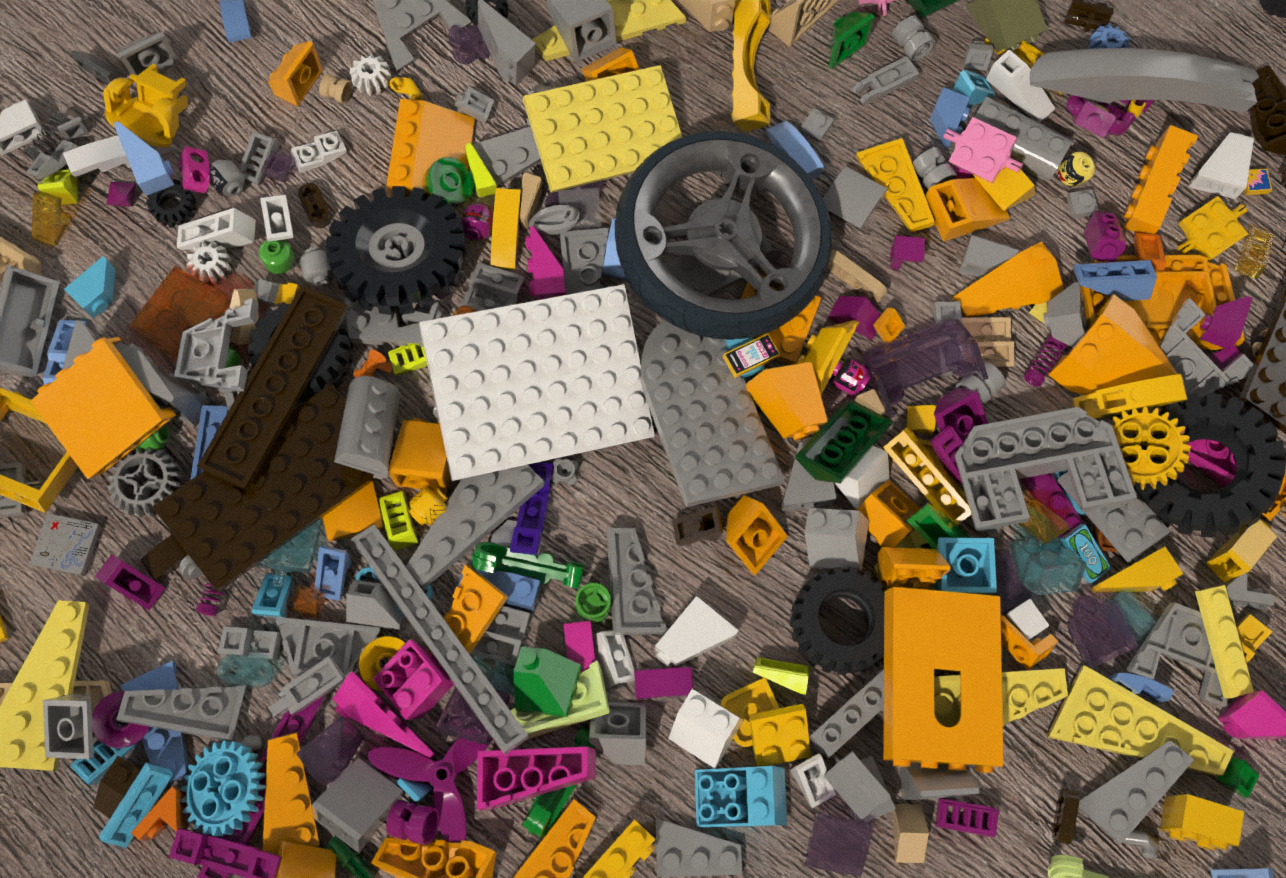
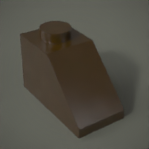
[93,756,143,818]

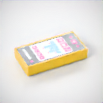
[722,333,780,378]

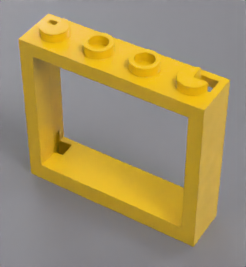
[0,388,78,513]

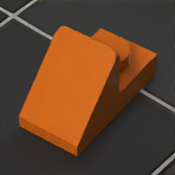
[131,787,185,841]

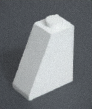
[1188,132,1254,199]
[654,596,739,667]

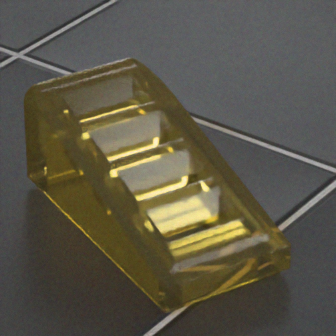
[1235,226,1274,279]

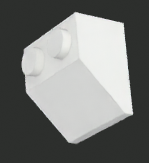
[668,689,744,769]

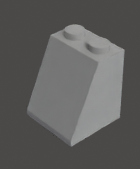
[546,0,617,63]
[312,757,403,853]

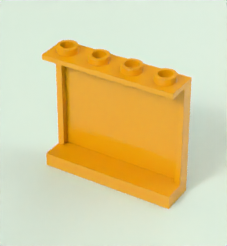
[30,337,176,479]

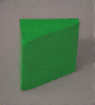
[1217,757,1259,799]

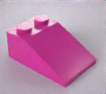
[1186,439,1237,488]

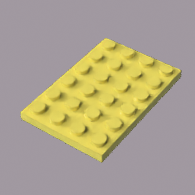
[523,65,682,193]

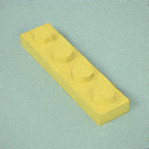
[1195,585,1254,698]

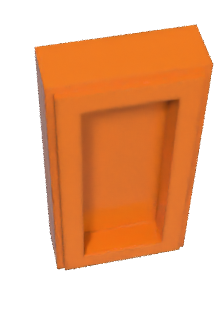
[1133,233,1166,271]

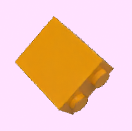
[745,362,828,441]
[388,418,451,493]

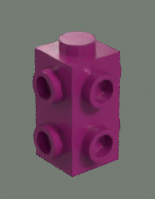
[1084,211,1126,262]

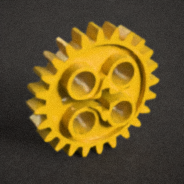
[1112,406,1191,490]

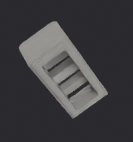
[239,131,280,185]

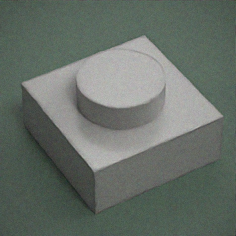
[801,108,834,142]
[1066,189,1099,218]

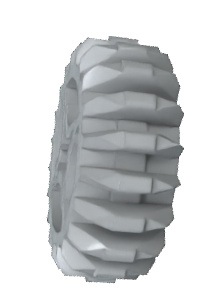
[107,447,182,518]

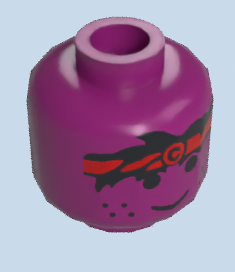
[461,203,494,240]

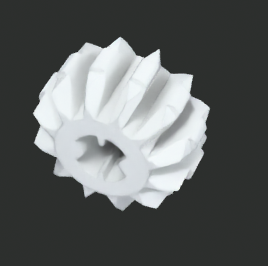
[350,53,391,96]
[186,241,231,285]

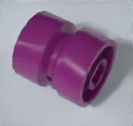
[386,800,440,846]

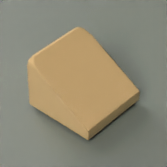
[854,389,886,416]

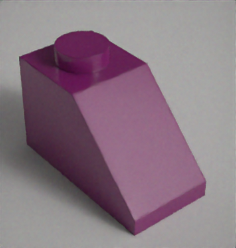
[1200,296,1253,350]
[95,554,165,610]

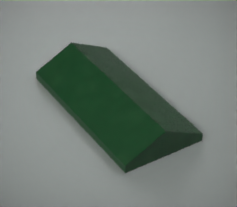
[795,398,893,484]

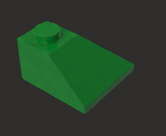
[829,12,875,69]
[513,646,582,717]

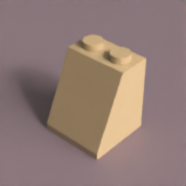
[678,0,735,32]

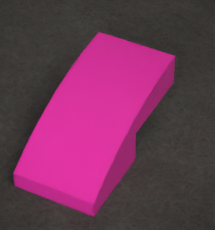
[564,621,595,673]

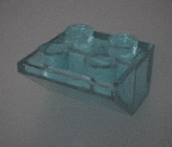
[1010,536,1087,595]

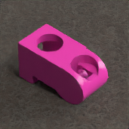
[178,146,210,193]

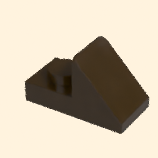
[672,506,723,546]

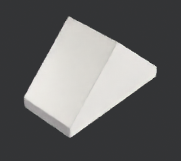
[790,754,836,808]

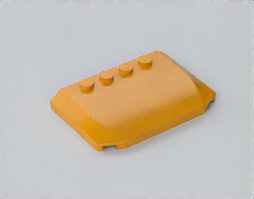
[1081,255,1245,350]

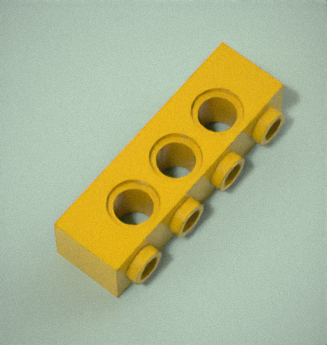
[883,426,971,525]

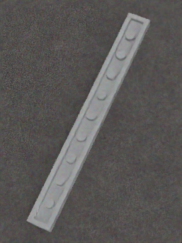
[351,524,528,755]

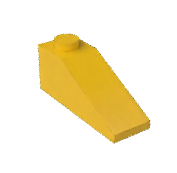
[1090,546,1184,593]

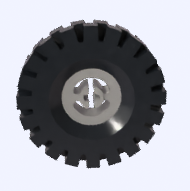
[326,186,467,315]

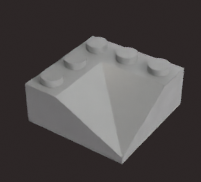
[116,342,212,427]

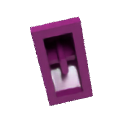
[828,296,881,340]

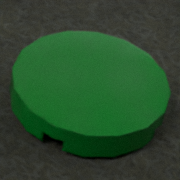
[426,157,474,206]

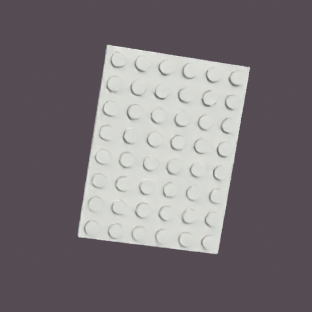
[419,284,655,481]

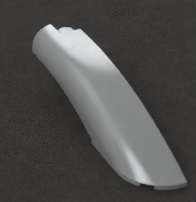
[1030,48,1259,113]

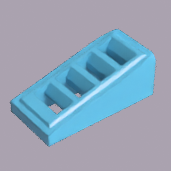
[70,724,138,786]

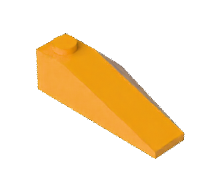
[953,241,1064,318]
[371,837,496,878]

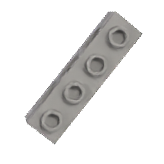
[809,668,884,759]

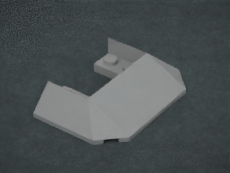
[955,407,1137,534]

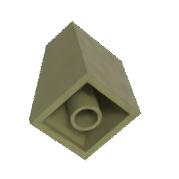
[966,0,1048,52]

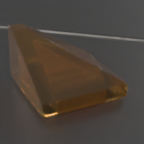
[292,585,324,618]

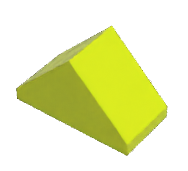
[37,169,78,206]

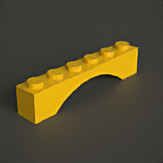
[731,0,771,132]

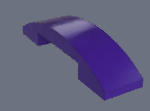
[510,462,553,555]

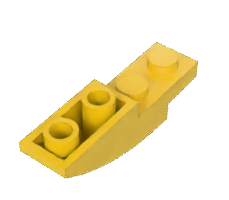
[1073,374,1188,420]

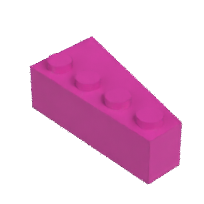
[477,747,596,811]

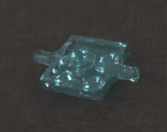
[256,520,322,587]

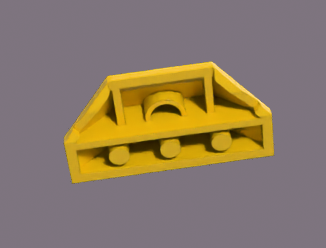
[795,320,859,395]

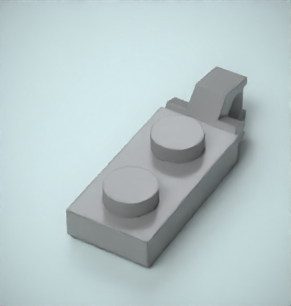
[268,656,346,718]

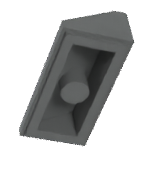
[71,50,127,84]

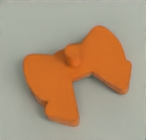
[353,350,392,378]

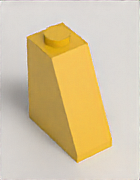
[1205,519,1277,583]

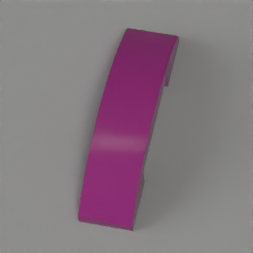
[169,828,282,878]

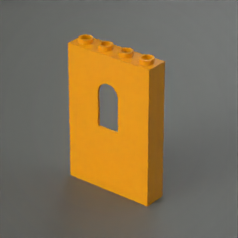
[883,587,1004,773]

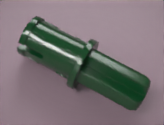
[327,836,376,878]

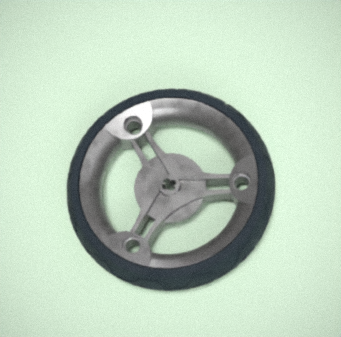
[615,131,832,340]

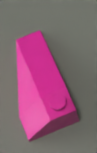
[333,671,437,759]

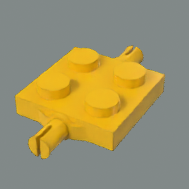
[1177,196,1248,262]

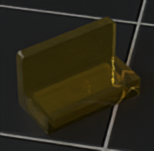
[1018,500,1069,545]

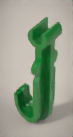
[471,542,584,588]
[521,726,596,838]

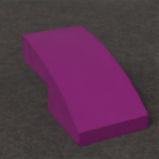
[634,667,694,700]

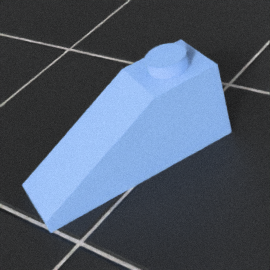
[113,121,175,196]

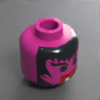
[832,358,871,395]

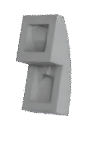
[26,140,78,179]
[218,626,282,661]

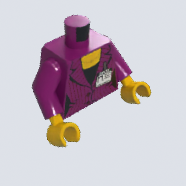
[1067,95,1146,138]

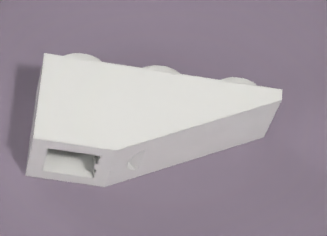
[986,50,1055,123]

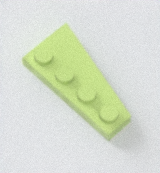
[510,660,610,739]

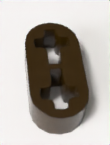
[298,183,332,228]
[1052,788,1080,845]

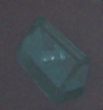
[1099,591,1157,649]

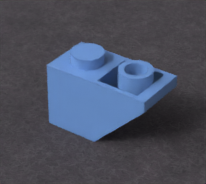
[930,87,971,148]

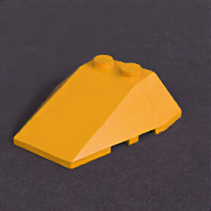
[1048,294,1177,413]

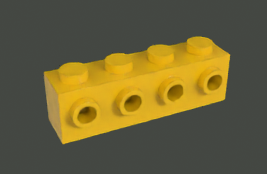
[583,819,656,878]

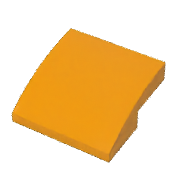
[322,481,384,542]

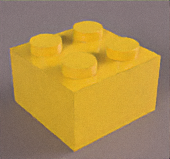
[1159,794,1244,850]

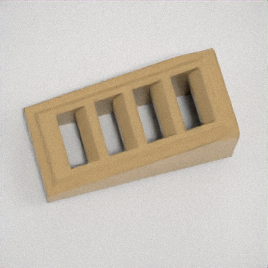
[520,173,543,230]

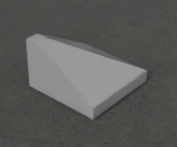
[57,116,90,142]

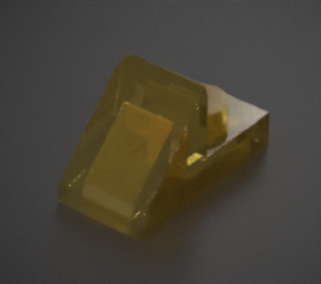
[32,191,71,247]

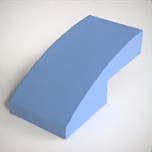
[219,0,252,43]
[1108,673,1174,703]

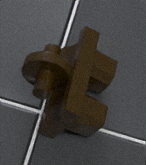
[1064,0,1114,32]

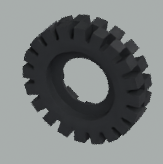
[1130,393,1286,537]

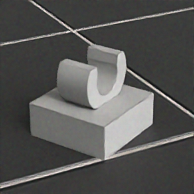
[963,40,993,71]

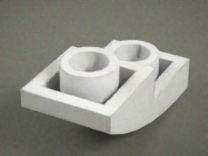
[291,131,346,173]

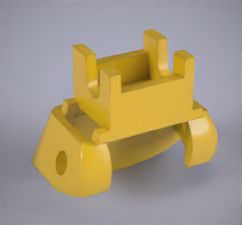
[103,64,188,148]

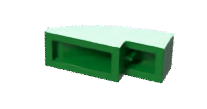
[907,503,971,549]

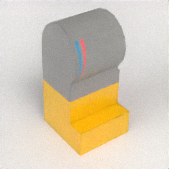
[253,280,300,310]

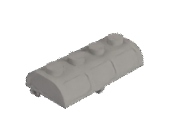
[974,96,1073,181]
[0,265,60,377]
[334,376,401,479]

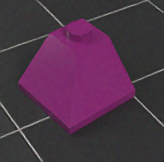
[934,388,988,455]

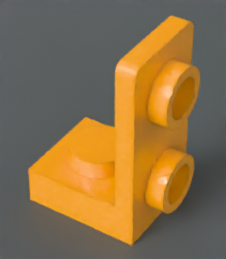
[1001,615,1059,670]

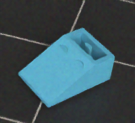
[695,766,787,827]

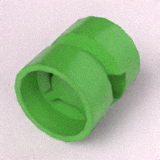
[576,583,611,624]

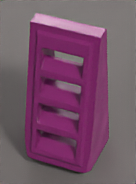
[930,425,963,485]
[935,798,999,838]

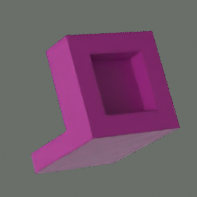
[890,235,925,269]

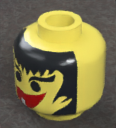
[1057,151,1095,187]

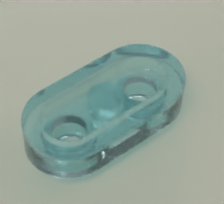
[217,655,275,687]

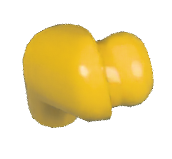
[389,77,424,101]

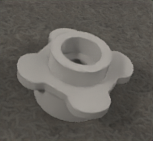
[551,458,579,485]

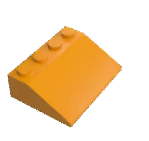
[386,99,475,205]

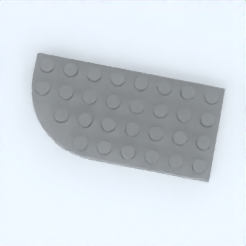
[640,320,785,507]

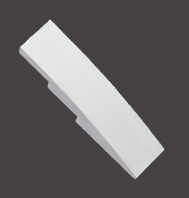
[63,136,174,177]

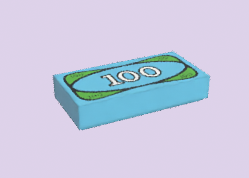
[1060,524,1112,583]

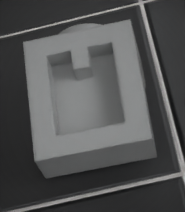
[453,87,494,123]
[402,301,444,326]

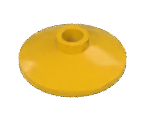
[359,636,406,692]

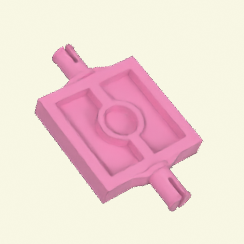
[943,117,1023,184]

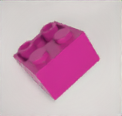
[373,640,454,720]

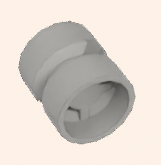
[892,15,936,62]
[912,147,957,190]
[956,361,1006,406]

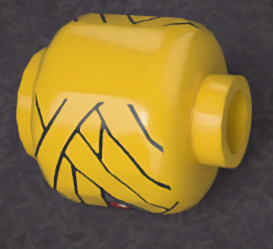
[409,487,448,526]

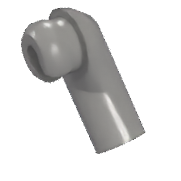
[1123,830,1160,859]

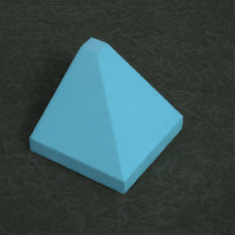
[397,778,433,802]

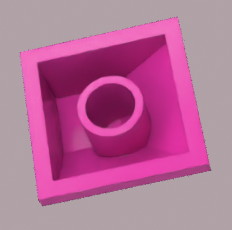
[1217,690,1286,740]

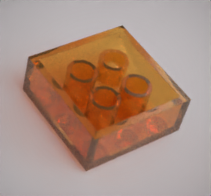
[129,266,234,360]

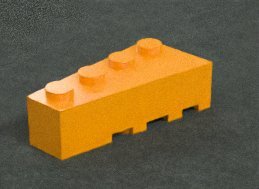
[1123,125,1198,234]

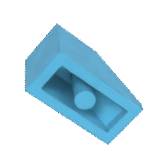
[64,256,116,318]

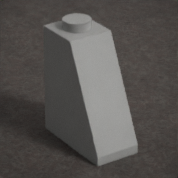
[780,437,836,512]

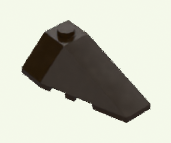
[1250,65,1286,156]

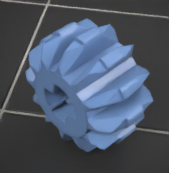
[1088,23,1131,49]

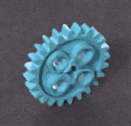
[181,741,266,836]

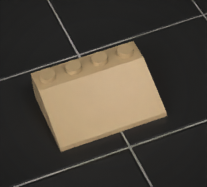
[769,0,840,47]

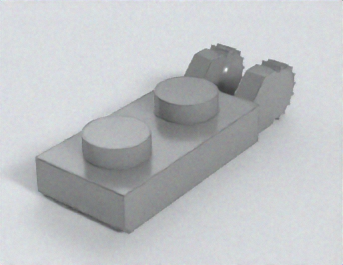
[852,56,920,105]

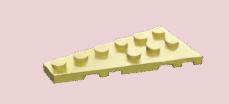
[532,0,686,61]
[0,600,90,771]
[1046,665,1234,776]
[919,668,1068,764]

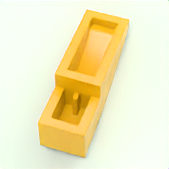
[491,188,521,270]

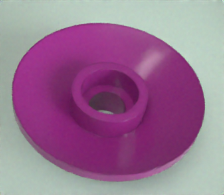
[92,691,150,748]

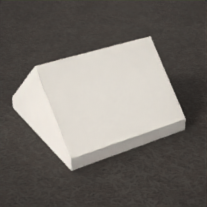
[835,446,889,509]

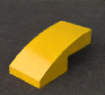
[1236,613,1272,664]

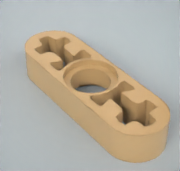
[828,249,887,303]

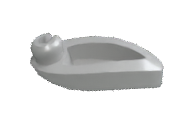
[528,205,579,235]

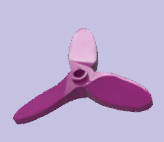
[368,722,493,843]

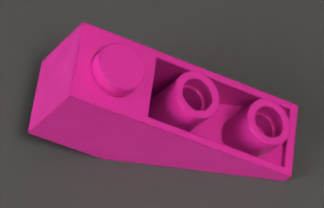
[526,226,565,301]

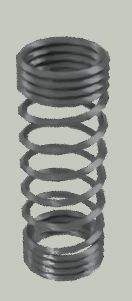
[23,111,71,161]

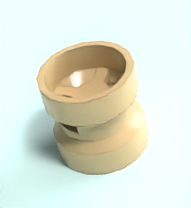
[319,73,352,104]

